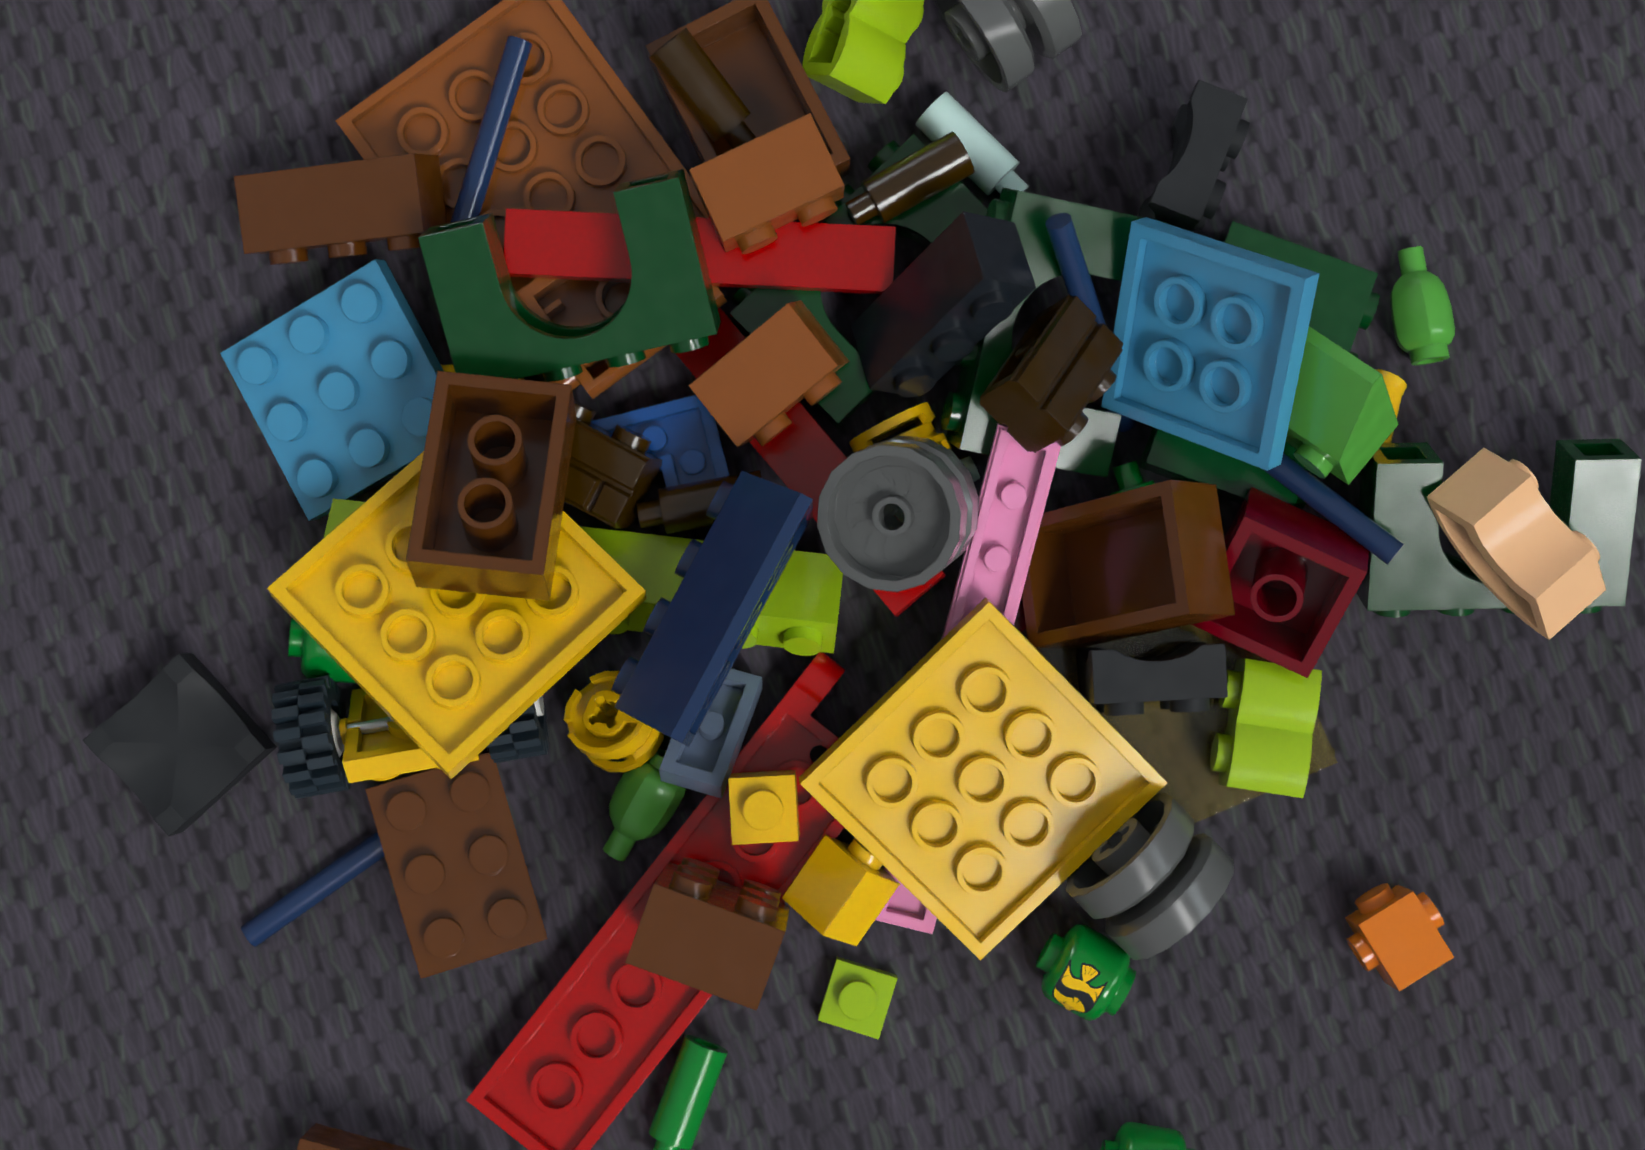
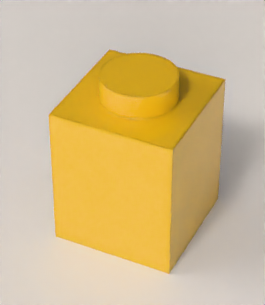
[728,770,800,845]
[782,835,900,946]

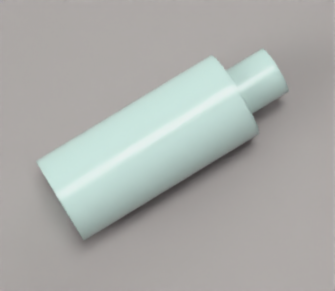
[915,91,1029,196]

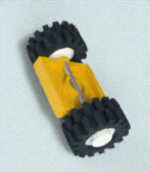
[271,675,549,799]

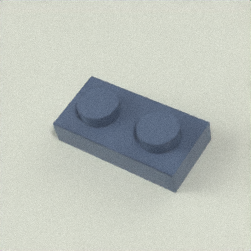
[659,668,763,798]

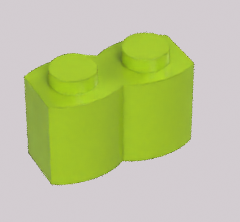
[802,0,924,104]
[1210,658,1322,798]

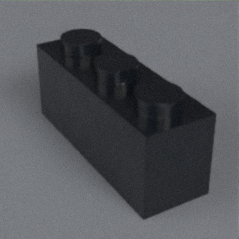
[851,211,1036,397]

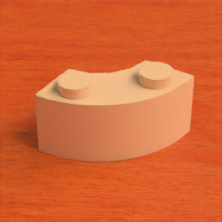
[1427,448,1606,640]

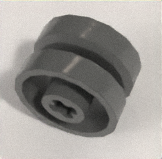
[933,0,1082,93]
[817,436,979,592]
[1066,792,1234,960]

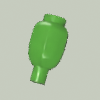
[1390,246,1455,365]
[603,748,686,861]

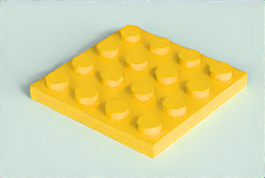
[267,451,647,779]
[799,597,1167,961]

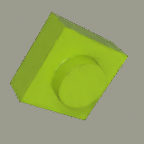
[818,956,898,1039]

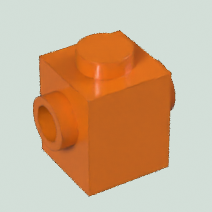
[1345,883,1454,992]

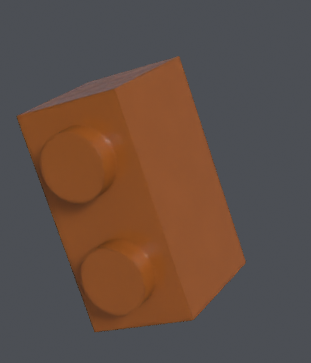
[689,113,844,254]
[689,300,849,448]

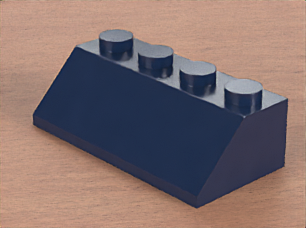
[611,471,813,747]

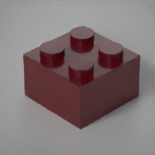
[1191,487,1369,678]

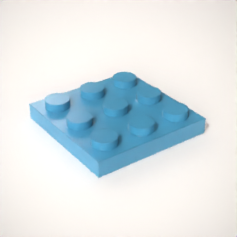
[1101,217,1319,471]
[220,259,444,521]

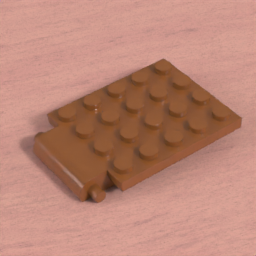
[335,0,727,399]

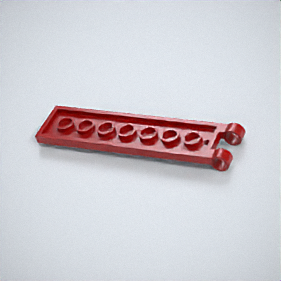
[466,652,845,1150]

